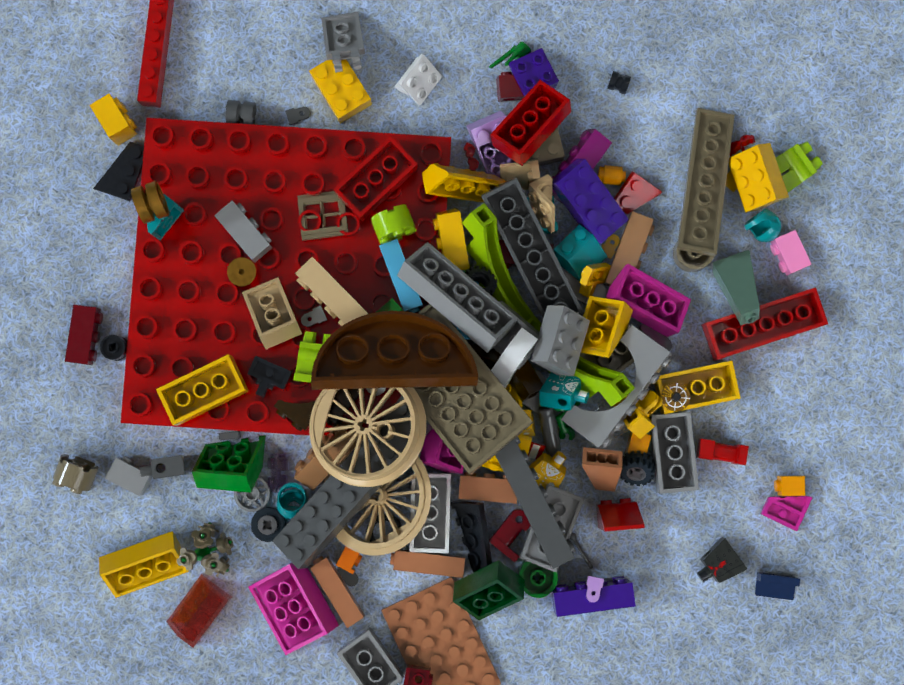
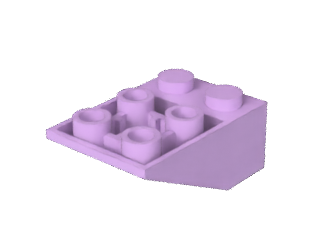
[466,111,516,177]

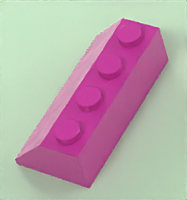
[606,264,691,337]

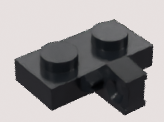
[247,356,292,398]

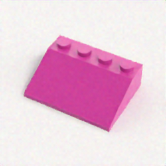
[248,562,339,655]

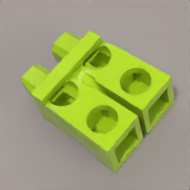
[776,142,823,192]
[293,331,331,383]

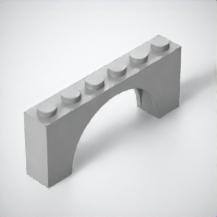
[561,325,672,449]

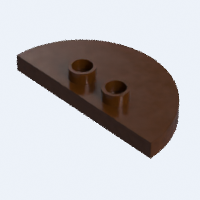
[311,311,478,390]

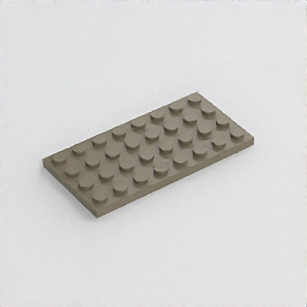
[413,304,534,475]

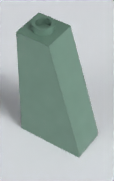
[712,250,760,325]

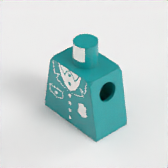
[539,372,589,410]

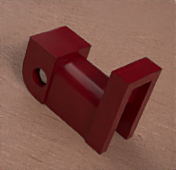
[489,509,531,563]

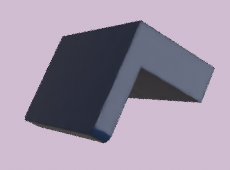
[755,572,800,600]

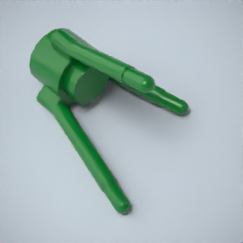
[489,41,531,68]

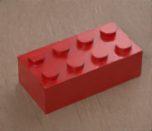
[490,80,571,166]
[333,136,418,221]

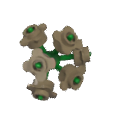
[177,522,233,577]

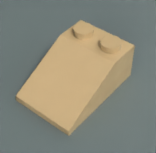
[242,277,302,349]

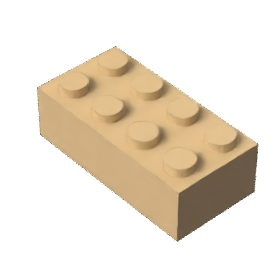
[295,257,368,326]

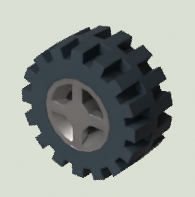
[620,451,655,486]

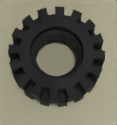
[465,265,497,296]

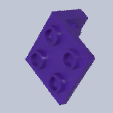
[509,48,559,97]

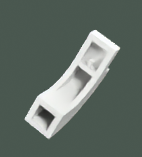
[491,328,538,388]

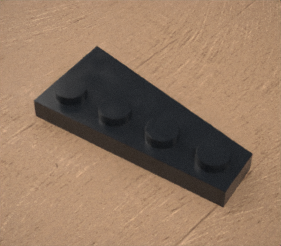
[450,501,492,573]

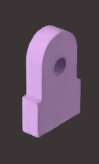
[586,576,604,602]

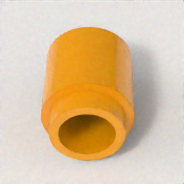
[598,165,626,186]

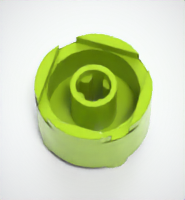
[371,204,417,245]

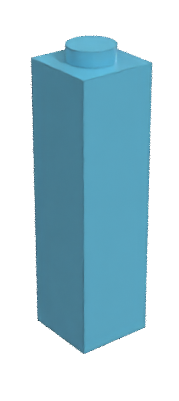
[379,239,423,313]

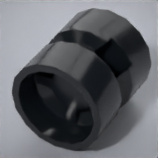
[100,335,127,361]

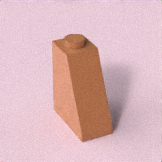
[582,447,623,492]

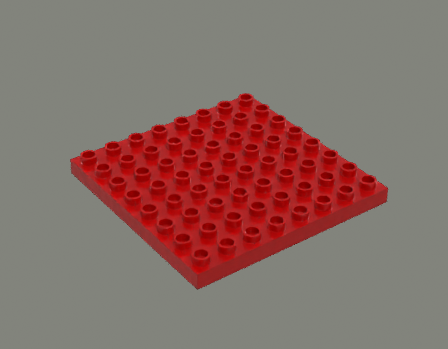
[121,118,451,436]

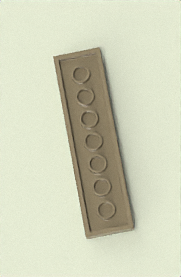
[677,108,735,257]

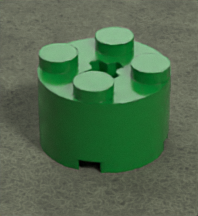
[518,560,558,598]

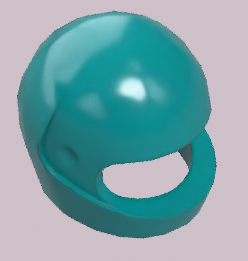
[744,208,782,242]
[277,482,308,520]

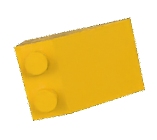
[581,296,633,358]

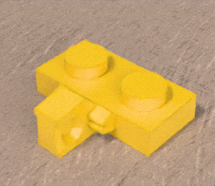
[579,262,611,298]

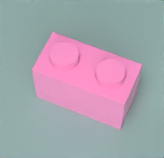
[770,230,812,276]

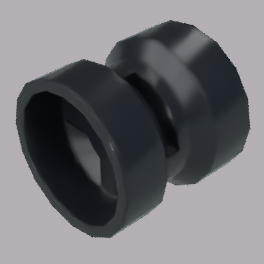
[607,71,631,95]

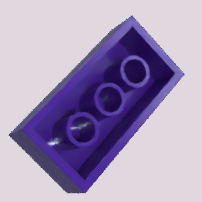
[552,159,629,244]
[551,576,636,617]

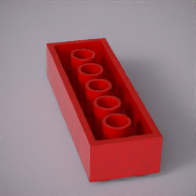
[701,287,828,361]

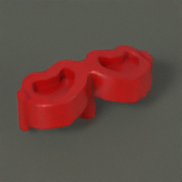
[730,135,755,156]
[464,142,479,171]

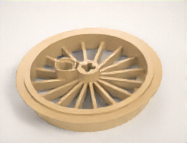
[309,387,426,487]
[324,448,431,556]

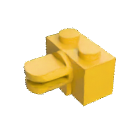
[613,390,663,439]

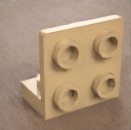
[500,160,540,191]
[528,174,555,233]

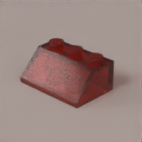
[166,574,232,648]

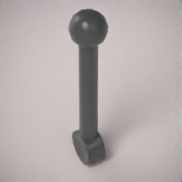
[570,533,593,569]

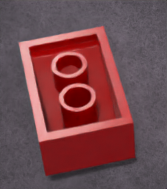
[596,498,645,532]

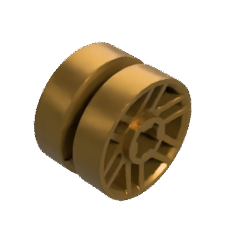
[131,181,169,224]

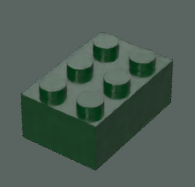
[453,560,525,620]

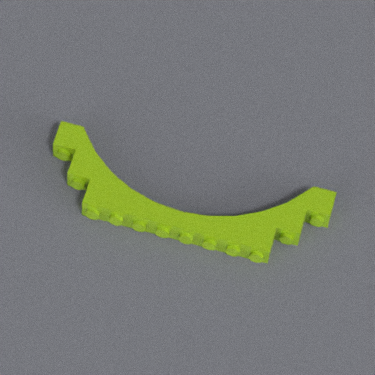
[462,203,635,407]

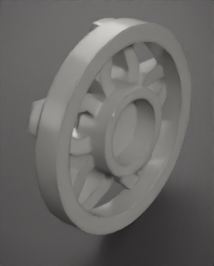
[234,477,271,512]

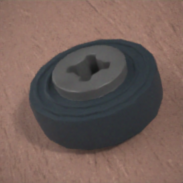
[251,507,286,542]

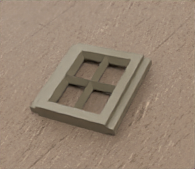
[297,191,348,241]

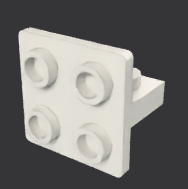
[395,54,442,105]

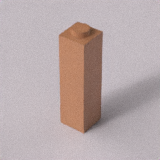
[390,549,465,578]
[310,556,365,628]

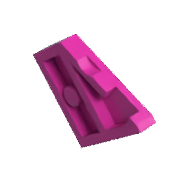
[760,496,812,531]

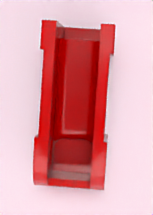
[696,439,749,466]

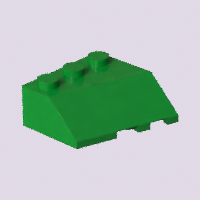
[191,435,266,493]

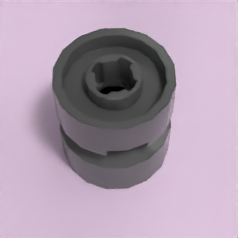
[225,100,257,125]

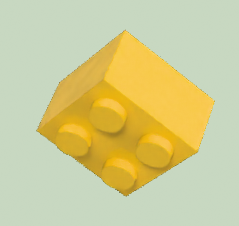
[89,93,138,146]

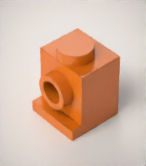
[336,547,363,574]

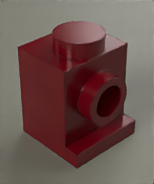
[403,664,433,685]

